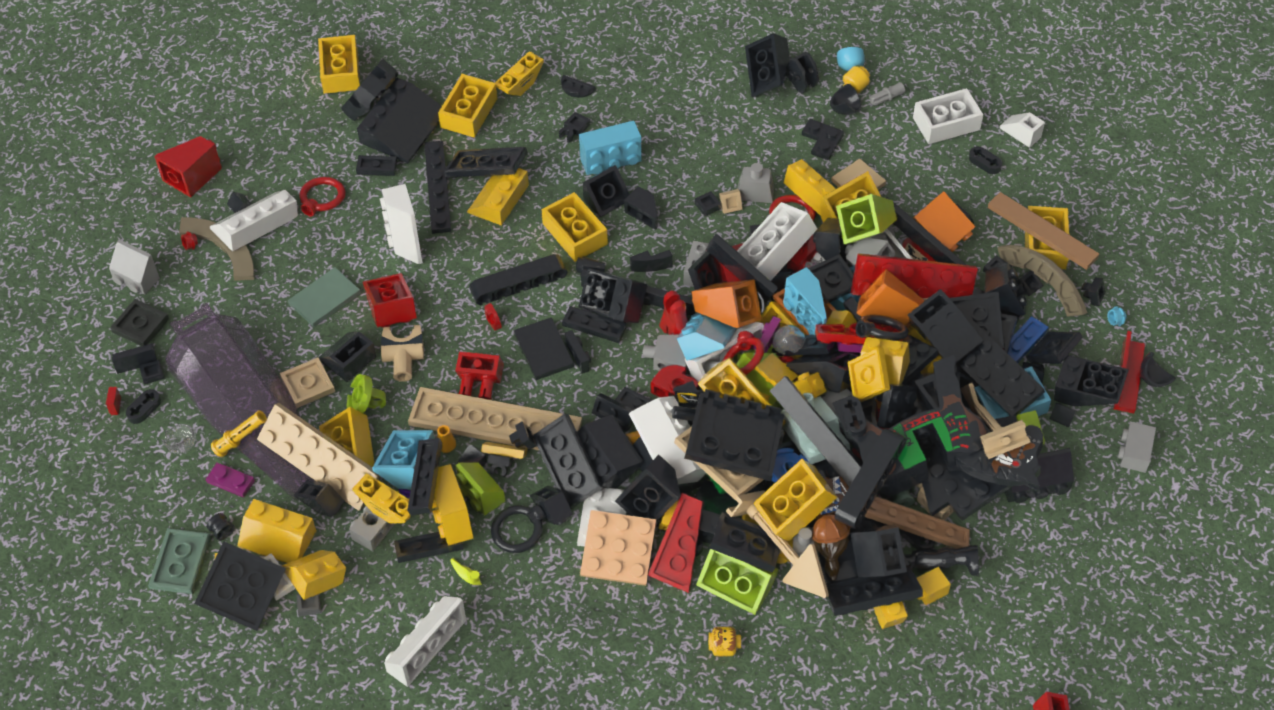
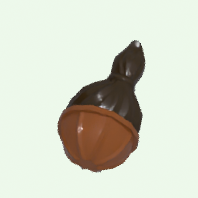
[812,514,850,580]

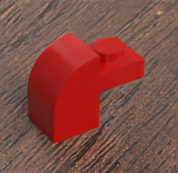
[651,365,699,397]

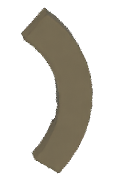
[179,217,255,281]
[997,245,1088,317]

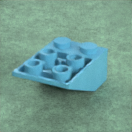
[783,267,827,335]

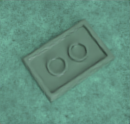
[288,267,361,327]
[148,528,211,594]

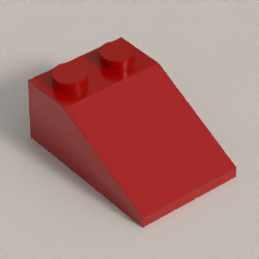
[363,273,417,328]

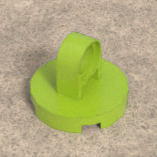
[347,374,386,413]

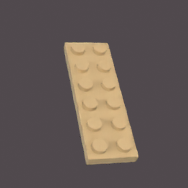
[257,403,380,511]

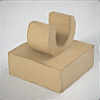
[719,189,742,214]

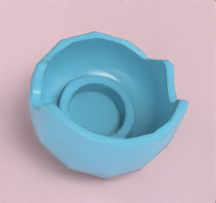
[837,47,865,71]

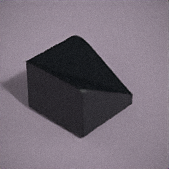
[456,444,487,467]

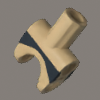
[381,325,424,382]

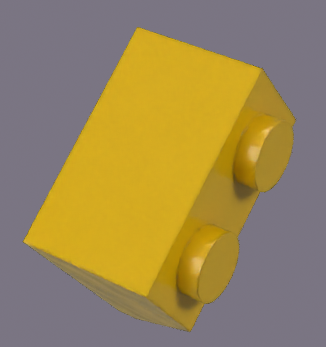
[860,337,910,384]
[282,550,346,600]

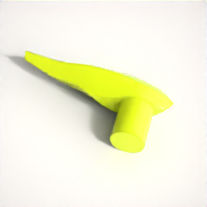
[450,558,482,585]

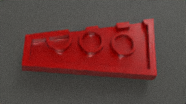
[815,323,903,345]
[648,493,703,593]

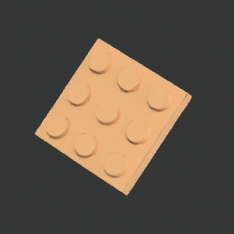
[580,510,656,586]

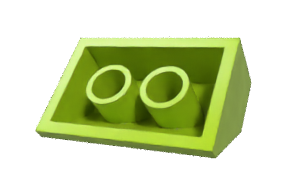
[696,549,779,615]

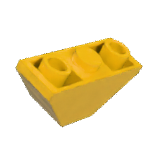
[495,51,544,96]
[352,473,411,523]

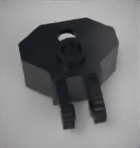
[785,52,819,94]

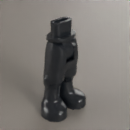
[904,545,979,576]

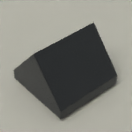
[227,192,252,213]
[1049,402,1077,427]

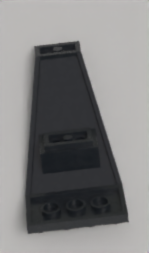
[812,438,923,616]

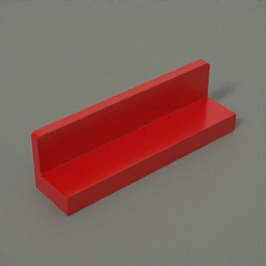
[1113,331,1145,414]

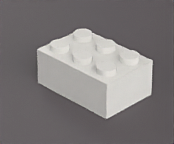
[913,88,983,144]

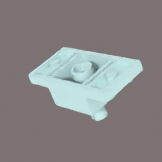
[780,393,850,464]

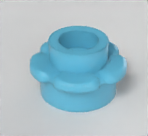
[1107,307,1126,326]

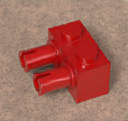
[455,351,504,400]

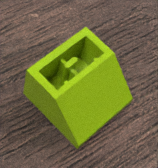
[455,463,505,516]

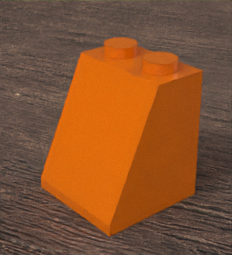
[913,191,975,252]
[856,269,924,328]
[691,279,762,328]

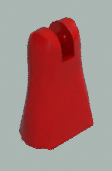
[659,291,688,335]

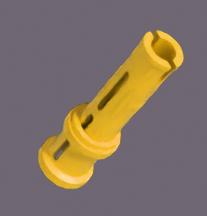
[211,410,267,457]

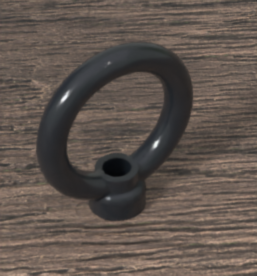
[856,315,909,341]
[491,504,546,553]

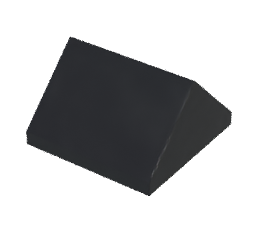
[583,165,630,217]

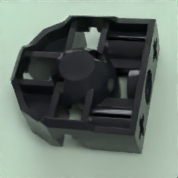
[341,58,398,121]

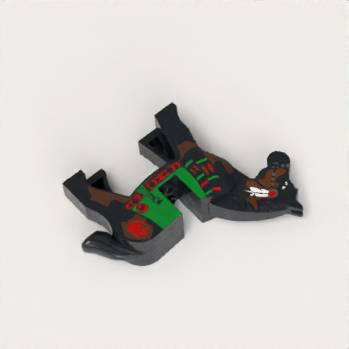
[832,355,1043,496]

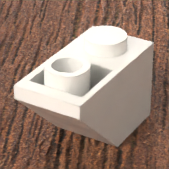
[1000,112,1045,148]

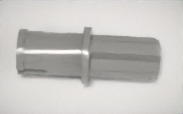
[869,82,905,106]

